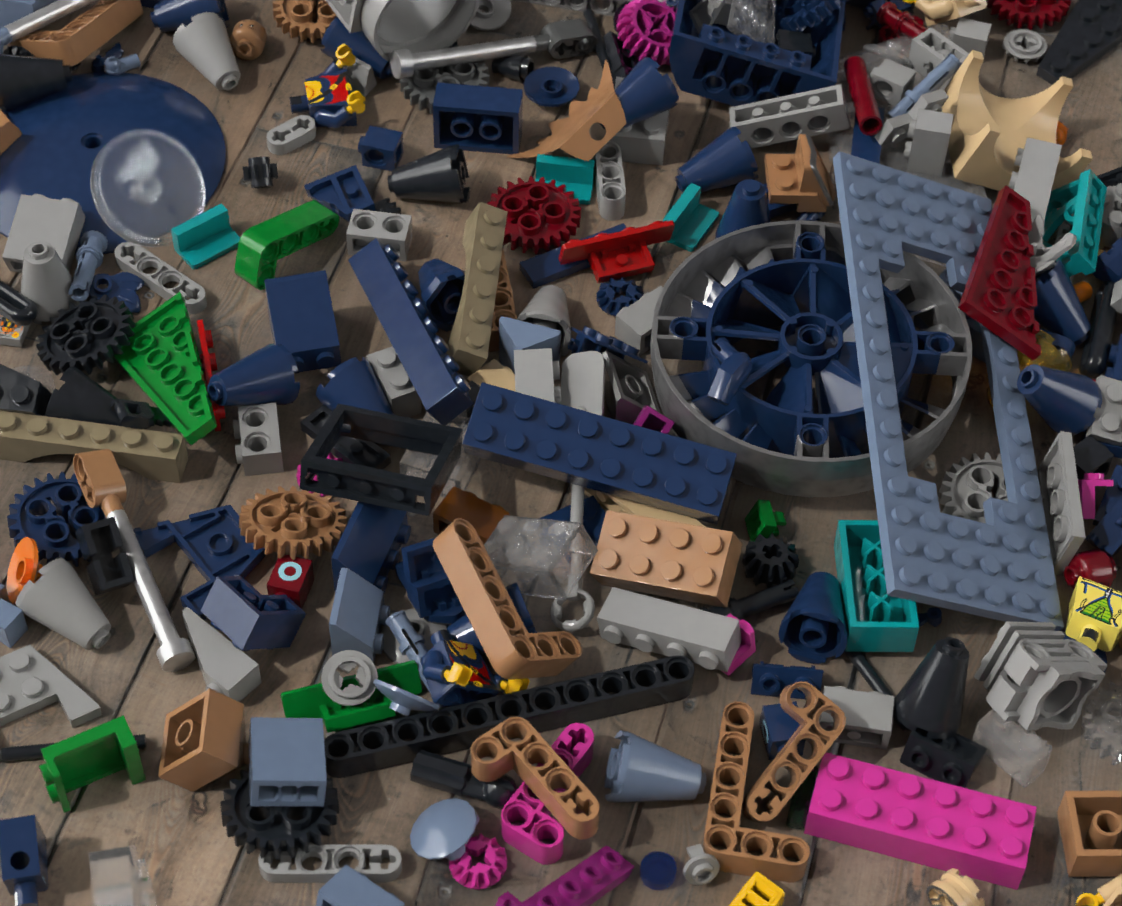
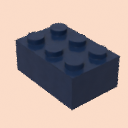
[433,82,523,154]

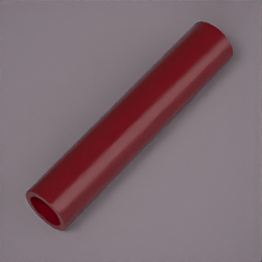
[843,56,883,136]

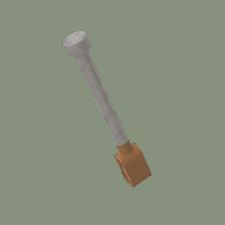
[73,449,195,672]

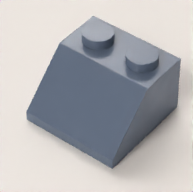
[329,567,390,663]

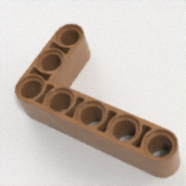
[7,0,144,66]
[433,518,582,680]
[703,701,810,883]

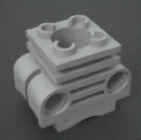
[974,621,1108,730]

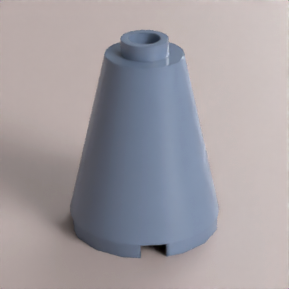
[605,730,706,802]

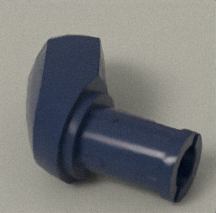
[707,337,752,406]

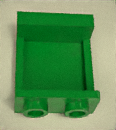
[39,715,146,813]

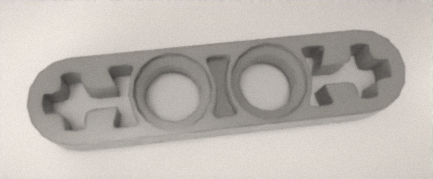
[114,242,207,314]
[258,844,402,883]

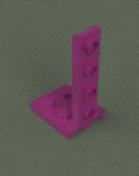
[495,845,635,906]

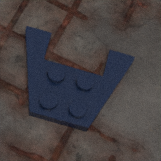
[133,505,266,620]

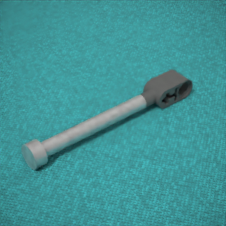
[390,19,598,79]

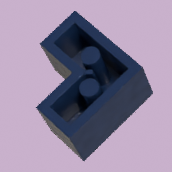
[200,576,307,651]

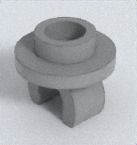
[683,844,720,885]

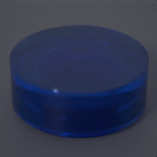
[640,851,677,890]

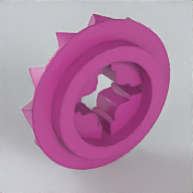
[449,833,507,889]

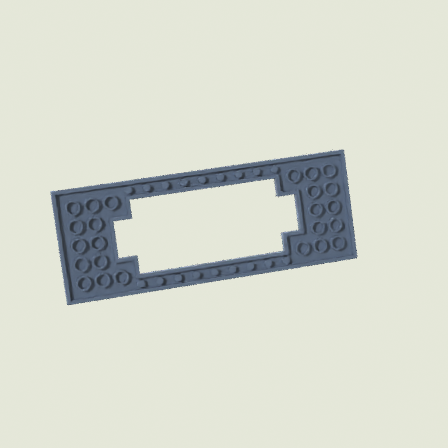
[833,151,1064,631]

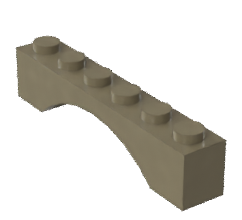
[446,202,507,376]
[0,410,188,483]

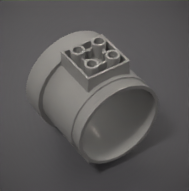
[325,0,480,62]

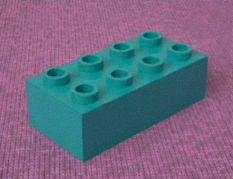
[834,520,919,652]

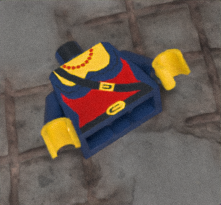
[289,44,365,129]
[421,629,530,706]

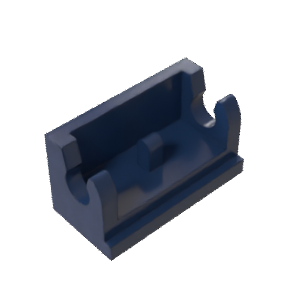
[1085,497,1122,558]

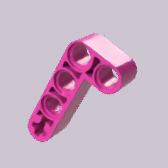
[501,723,594,865]

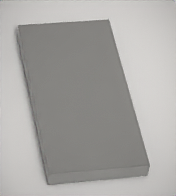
[1037,431,1086,575]

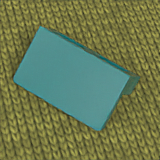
[535,154,595,205]
[663,183,719,252]
[171,203,240,270]

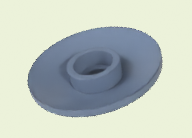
[373,679,440,716]

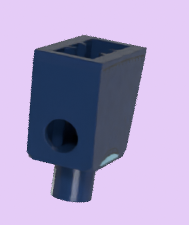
[0,815,48,906]

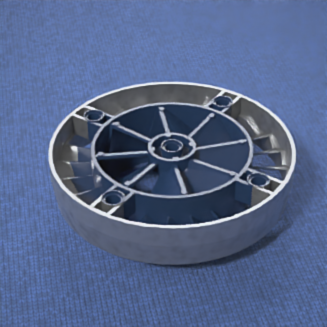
[650,221,972,497]

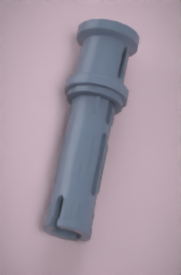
[69,230,108,301]

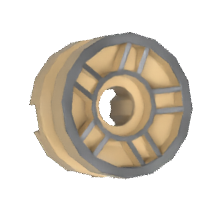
[926,868,985,906]

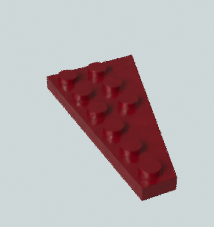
[958,185,1041,361]

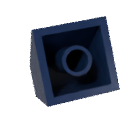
[264,270,341,374]

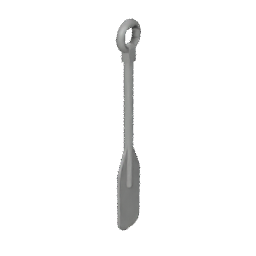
[550,351,605,632]

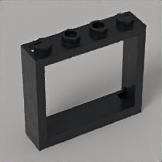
[300,404,463,516]

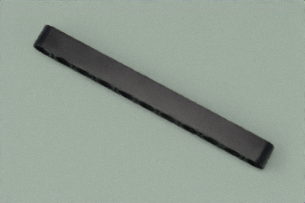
[324,656,695,778]

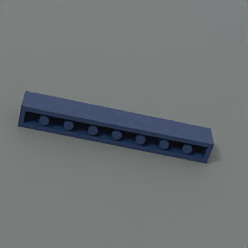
[348,238,474,425]

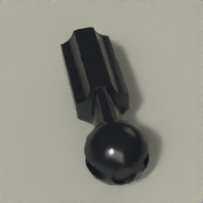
[410,750,517,808]

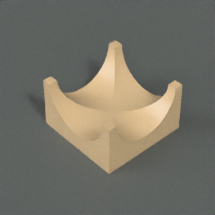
[941,50,1092,191]

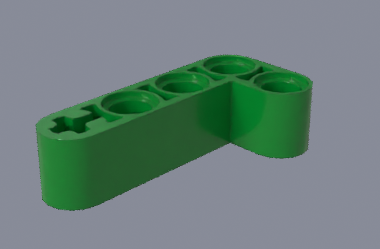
[235,200,340,290]

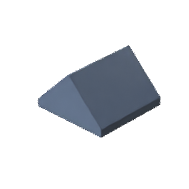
[499,316,561,374]

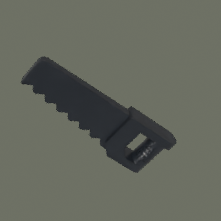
[110,399,172,429]

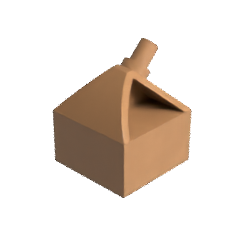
[158,688,249,792]

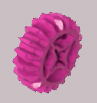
[615,0,676,66]

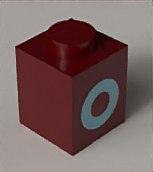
[267,554,314,609]

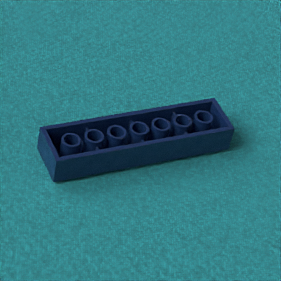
[462,382,737,525]

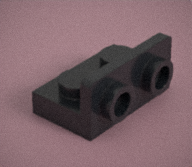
[900,727,987,788]

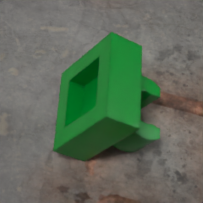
[745,499,787,541]

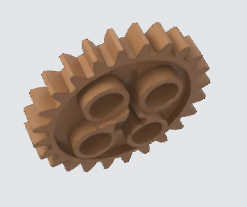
[273,0,337,43]
[239,486,348,560]

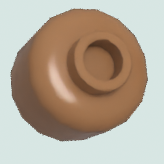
[229,19,267,61]

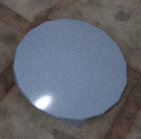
[410,798,479,861]

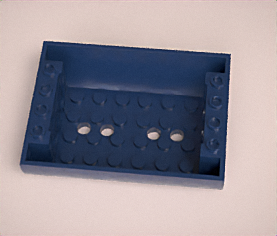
[669,0,845,106]

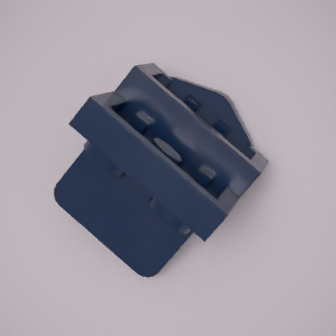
[395,537,466,625]

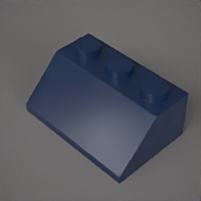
[331,501,411,593]

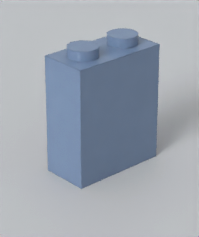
[248,717,327,806]

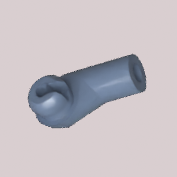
[104,53,141,76]

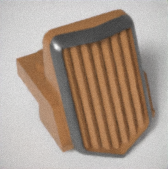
[764,134,836,212]

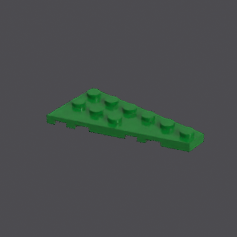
[112,292,217,446]

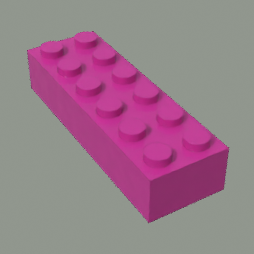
[804,752,1037,890]

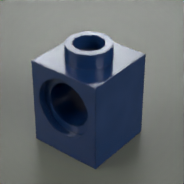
[358,125,404,172]

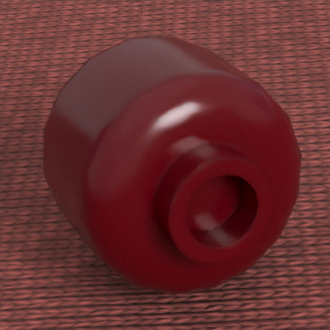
[1064,549,1117,590]

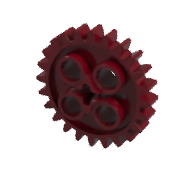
[986,0,1071,30]
[487,176,581,254]

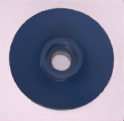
[524,67,580,107]

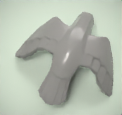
[1028,214,1077,276]

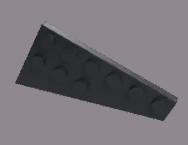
[1036,0,1122,85]

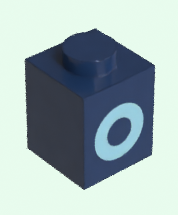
[759,701,806,760]

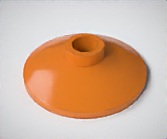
[6,537,43,604]

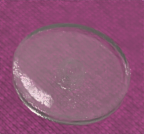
[90,129,206,247]

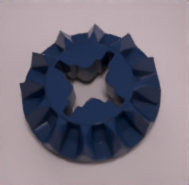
[596,276,644,316]

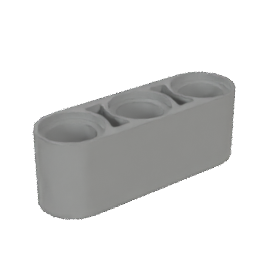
[594,141,626,221]

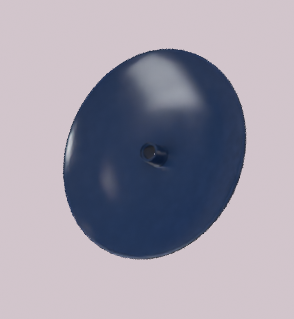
[0,72,226,255]

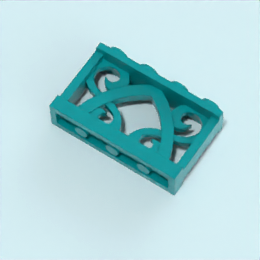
[1043,169,1107,277]

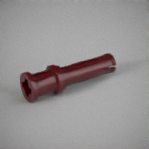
[876,1,928,40]

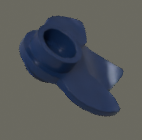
[89,272,144,314]

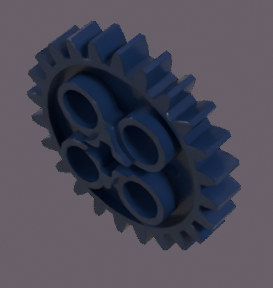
[774,0,847,32]
[7,472,106,567]

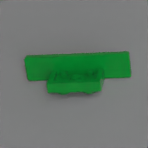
[280,660,422,733]

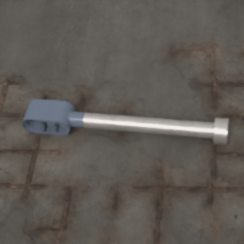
[0,0,97,54]

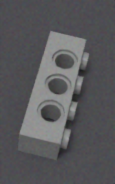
[729,84,850,149]

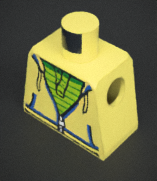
[1065,576,1122,652]

